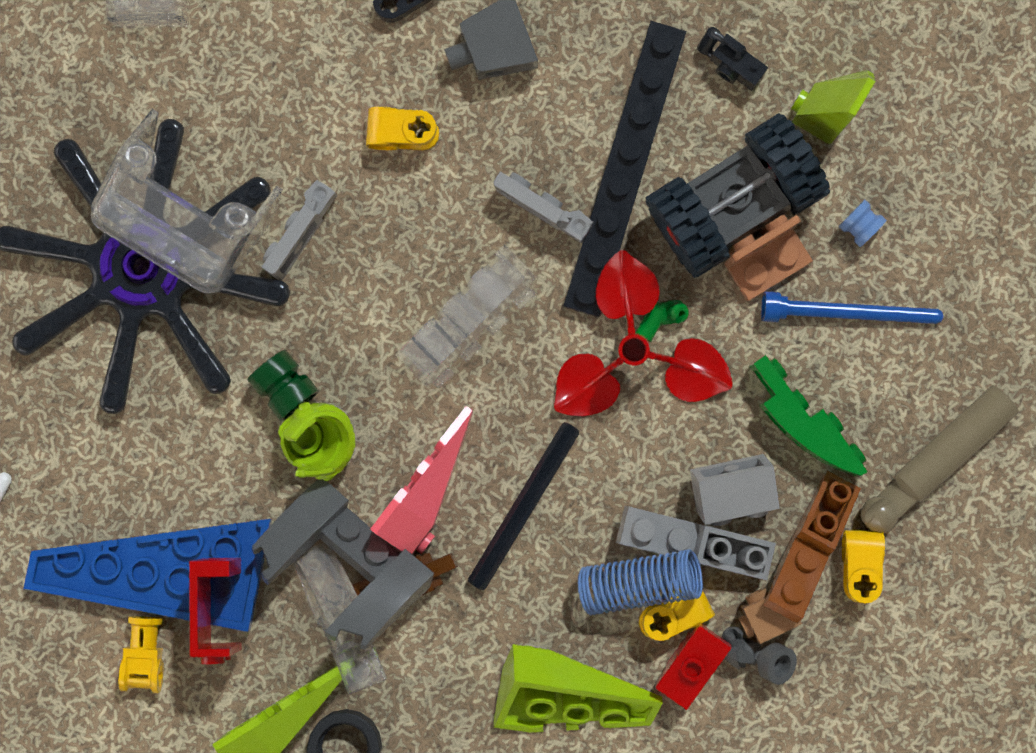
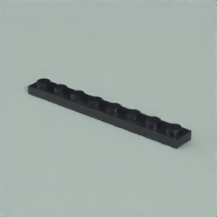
[563,21,687,318]

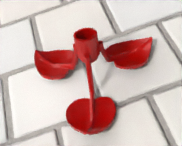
[554,250,733,416]

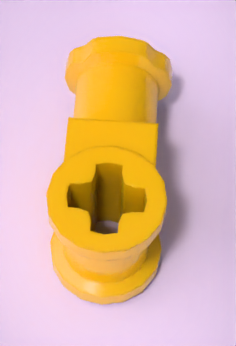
[118,616,164,693]

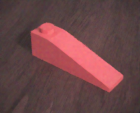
[370,406,473,554]

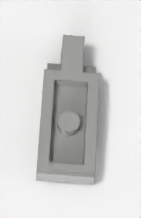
[493,171,593,243]
[262,180,337,280]

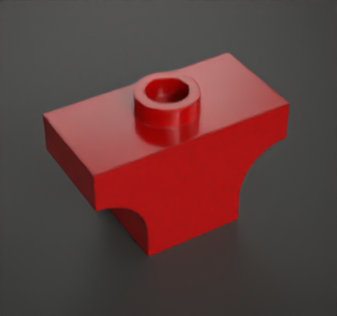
[655,623,732,710]

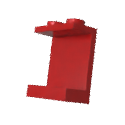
[189,558,242,664]

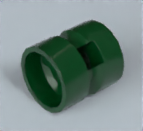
[247,349,319,422]

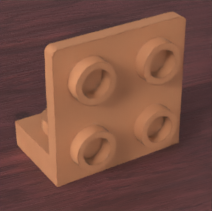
[724,214,813,302]

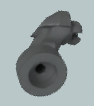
[721,627,797,685]

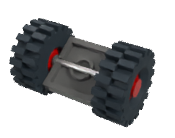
[645,113,830,278]

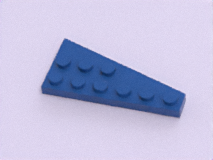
[23,519,272,632]

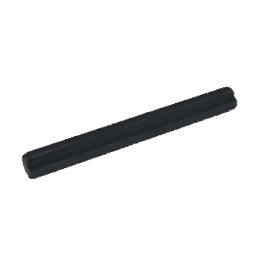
[468,422,579,590]

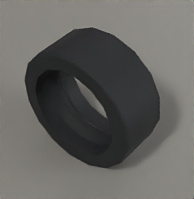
[307,709,382,753]

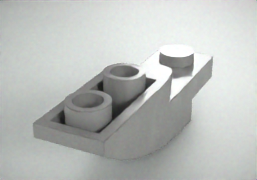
[616,506,776,580]

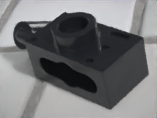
[697,27,768,91]

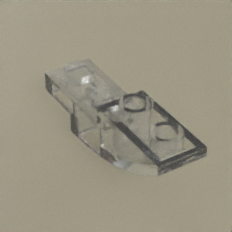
[293,543,387,695]

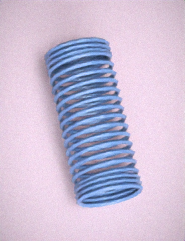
[578,549,703,616]

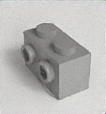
[690,454,780,526]

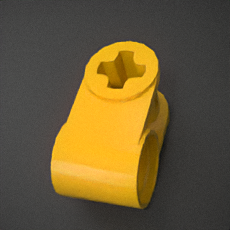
[366,107,440,151]
[842,530,885,604]
[638,588,715,641]

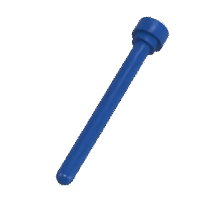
[761,291,944,324]

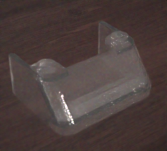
[90,108,283,293]

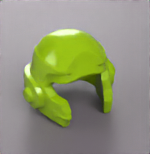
[278,402,355,481]

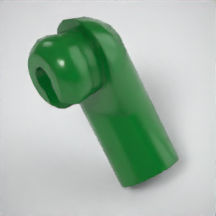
[636,299,689,342]

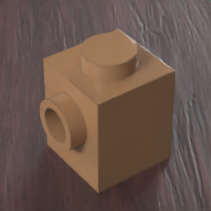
[738,588,802,644]

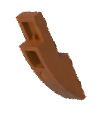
[763,471,861,624]

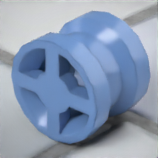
[838,200,887,247]

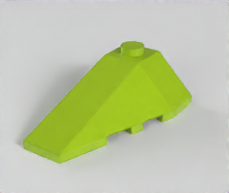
[791,70,876,145]
[493,644,663,733]
[212,655,358,753]

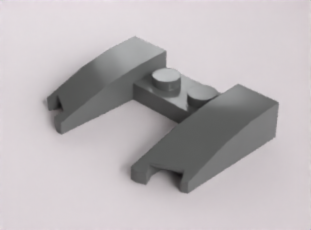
[252,479,434,650]

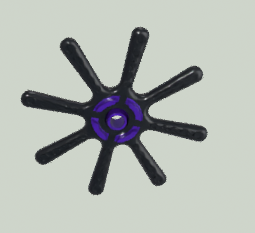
[0,119,290,414]

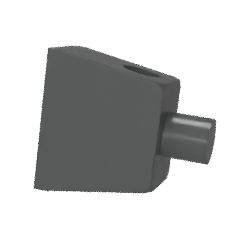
[444,0,538,80]

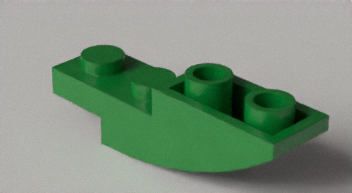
[750,355,868,476]

